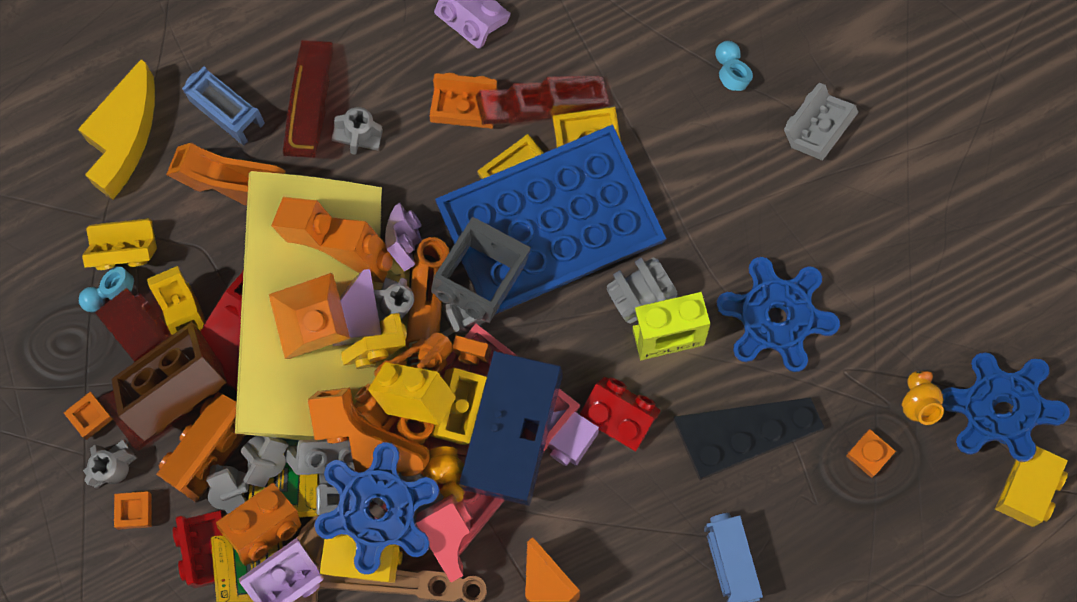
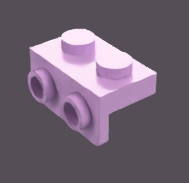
[434,0,511,49]
[239,538,324,602]

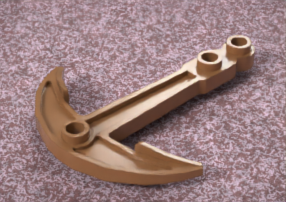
[293,515,487,602]

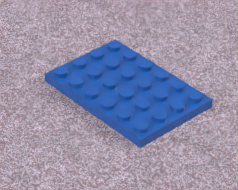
[435,124,666,315]

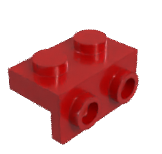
[579,377,661,452]
[172,510,224,588]

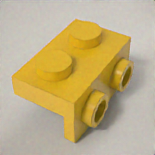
[82,218,157,270]
[341,313,407,369]

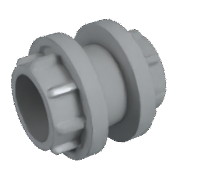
[607,257,677,324]

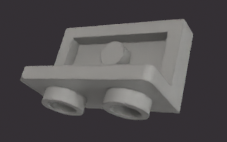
[784,83,858,161]
[284,438,355,475]

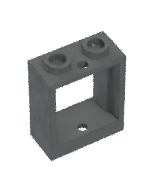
[431,217,531,323]

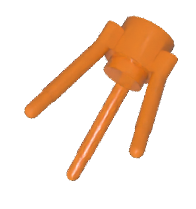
[377,332,453,374]

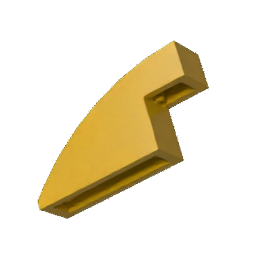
[78,60,155,200]

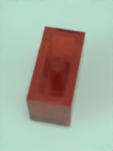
[95,288,170,362]

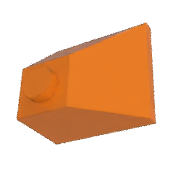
[269,273,350,359]
[525,537,580,602]

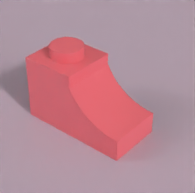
[416,494,473,582]

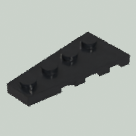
[673,397,825,480]

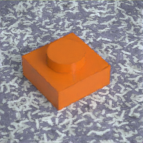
[452,336,491,366]
[64,392,113,440]
[846,429,896,478]
[114,491,152,530]

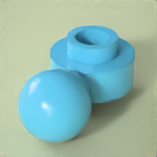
[715,41,753,91]
[79,267,134,313]

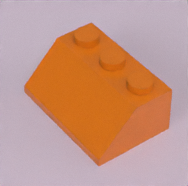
[156,392,246,503]

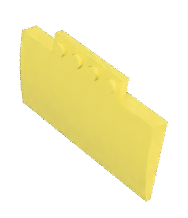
[235,171,410,440]

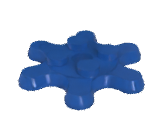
[717,257,840,372]
[942,353,1070,462]
[315,442,439,574]

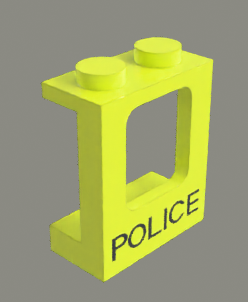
[632,292,710,361]

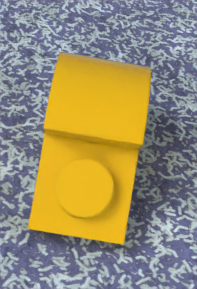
[147,266,206,335]

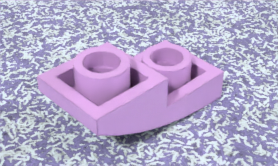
[385,203,422,271]

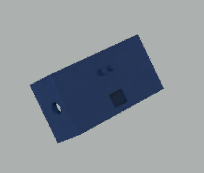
[459,351,563,506]

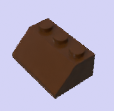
[111,321,227,441]

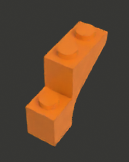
[166,143,285,206]
[271,197,393,283]
[308,387,430,476]

